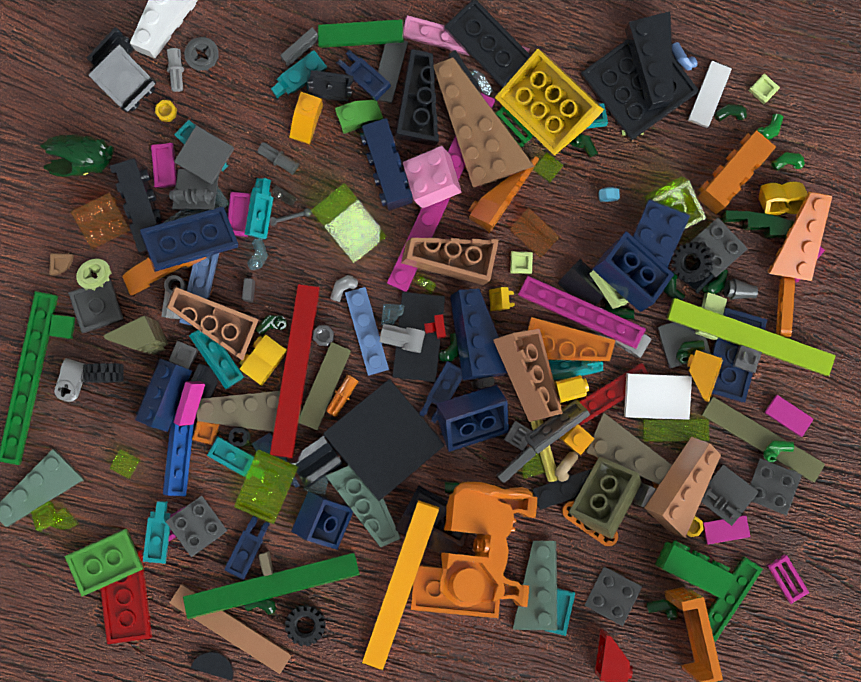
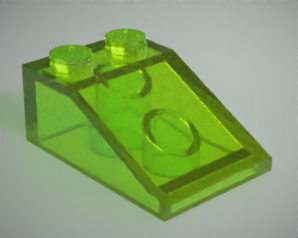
[311,183,387,264]

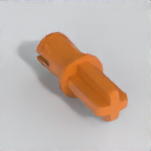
[326,375,359,417]

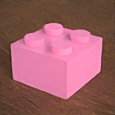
[403,146,462,208]

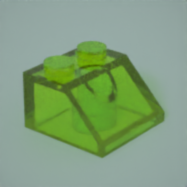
[644,176,706,230]

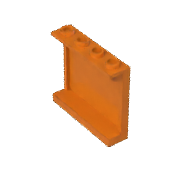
[664,586,723,682]

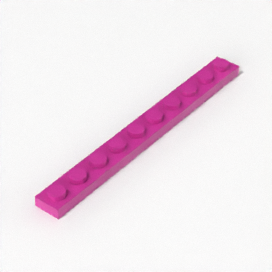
[387,93,496,292]

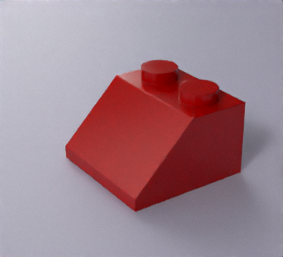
[594,629,633,682]

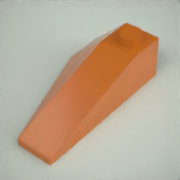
[468,156,539,232]

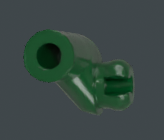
[605,301,634,319]
[255,315,287,336]
[647,599,679,620]

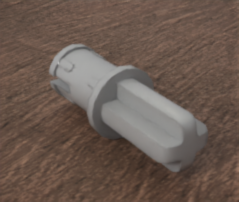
[167,48,184,92]

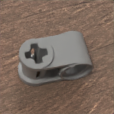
[54,358,84,402]

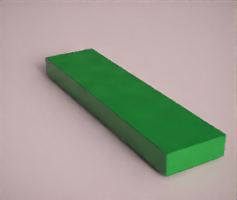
[318,19,404,48]
[707,556,763,642]

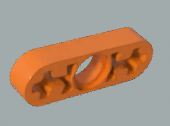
[776,276,795,339]
[562,501,618,546]

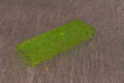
[643,419,709,442]

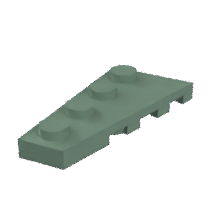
[0,449,85,527]
[326,466,401,548]
[513,541,558,631]

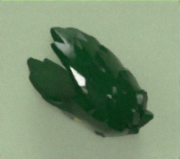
[40,135,114,177]

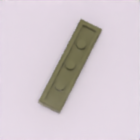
[299,342,351,430]

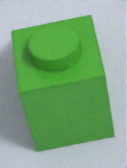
[335,100,383,134]

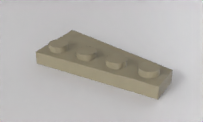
[197,391,280,432]
[586,413,672,485]

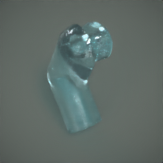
[247,238,268,270]

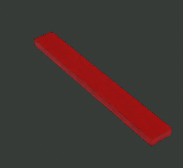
[270,284,320,458]

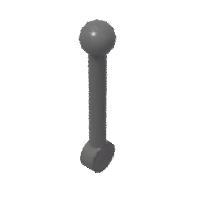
[269,208,312,226]

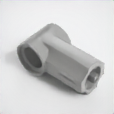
[161,275,187,319]
[380,324,425,353]

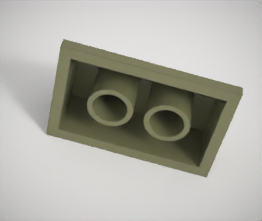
[103,316,169,355]
[569,456,642,539]

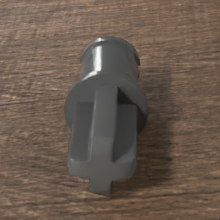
[258,142,299,175]

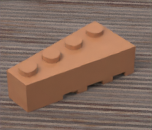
[401,238,499,285]
[493,329,562,422]

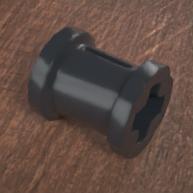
[229,427,251,447]

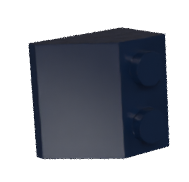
[291,491,353,550]

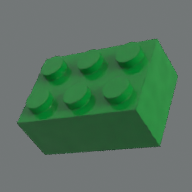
[655,540,734,599]

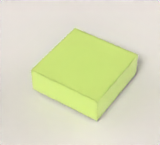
[748,73,780,104]
[510,251,533,274]

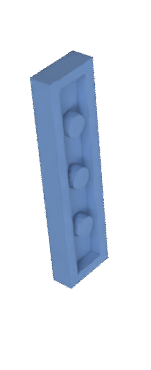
[179,253,219,326]
[345,287,389,376]

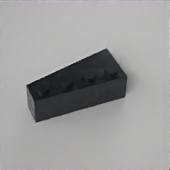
[109,158,163,255]

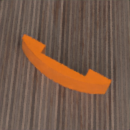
[122,257,207,296]

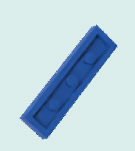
[163,410,194,496]

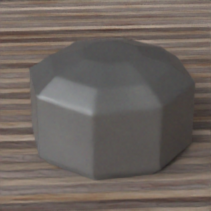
[313,325,334,346]

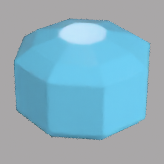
[598,187,620,202]

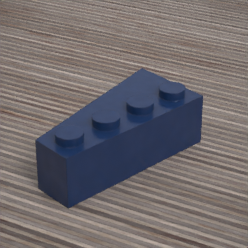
[360,118,413,211]
[450,289,508,380]

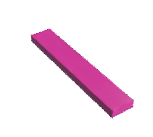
[518,276,646,349]

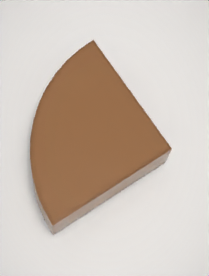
[49,253,74,276]

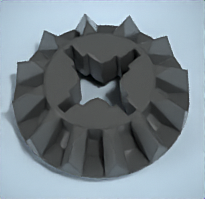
[184,37,219,71]

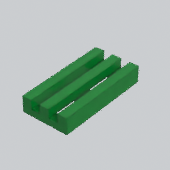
[496,106,534,148]

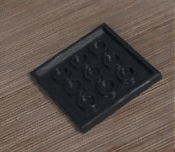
[580,40,699,142]
[323,379,445,502]

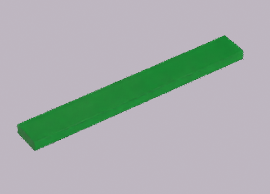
[0,291,58,465]
[183,553,360,619]

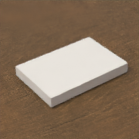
[624,373,692,419]

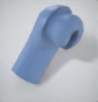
[672,42,697,70]

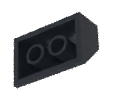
[395,485,468,555]

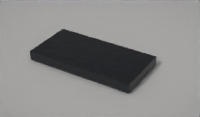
[444,0,531,89]
[393,292,445,382]

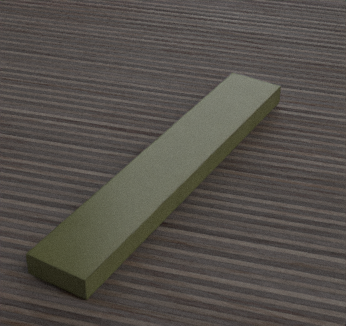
[701,397,825,483]

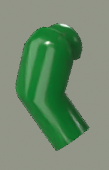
[757,114,784,140]
[771,152,805,171]
[764,440,794,463]

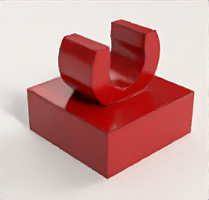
[424,314,446,339]

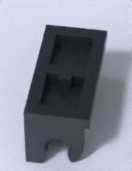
[87,27,134,66]
[306,70,353,102]

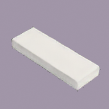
[687,61,732,128]

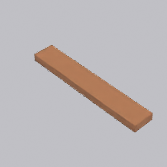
[170,584,292,674]

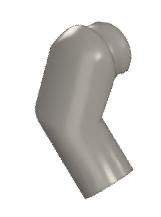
[330,275,358,302]

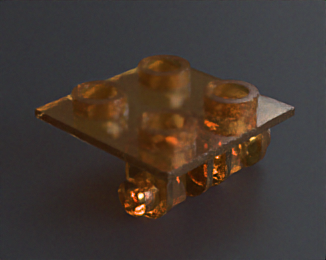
[70,192,130,249]

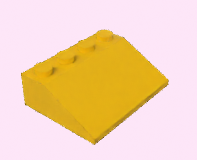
[495,49,604,155]

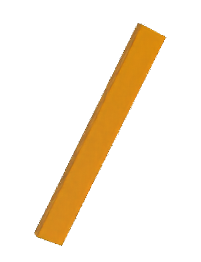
[362,500,439,670]

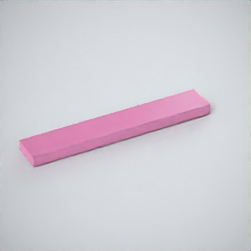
[404,15,530,56]

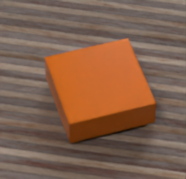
[192,420,220,445]

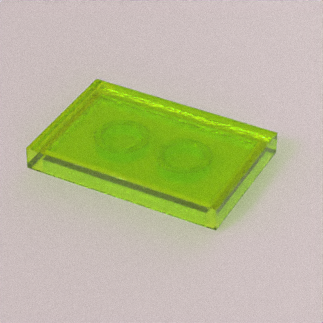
[234,449,298,524]

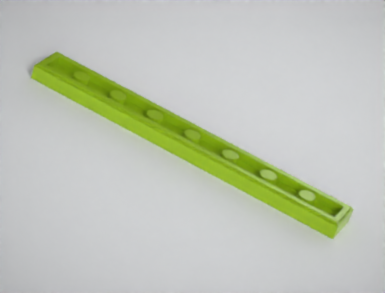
[666,298,836,376]

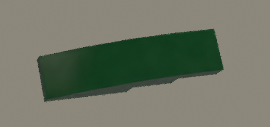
[721,210,794,238]

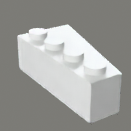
[130,0,198,58]

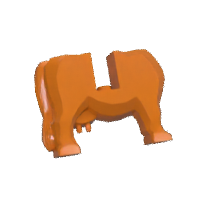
[440,482,537,607]

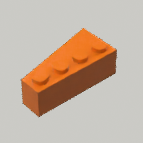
[697,130,776,214]

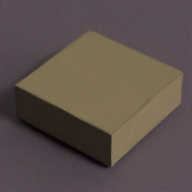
[259,551,274,576]

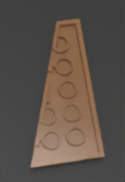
[434,58,535,188]

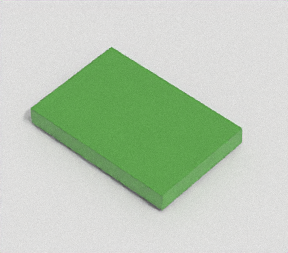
[65,529,144,596]

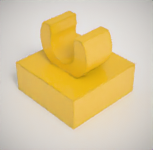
[489,287,515,311]

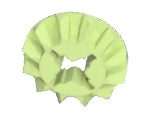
[76,259,112,291]

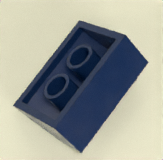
[593,231,674,312]
[134,357,192,432]
[436,385,509,452]

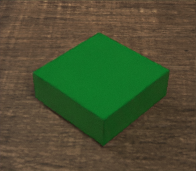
[49,314,75,339]

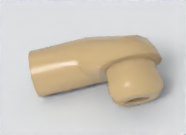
[555,451,578,482]

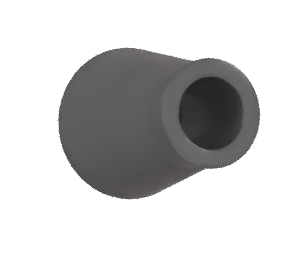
[724,278,758,300]

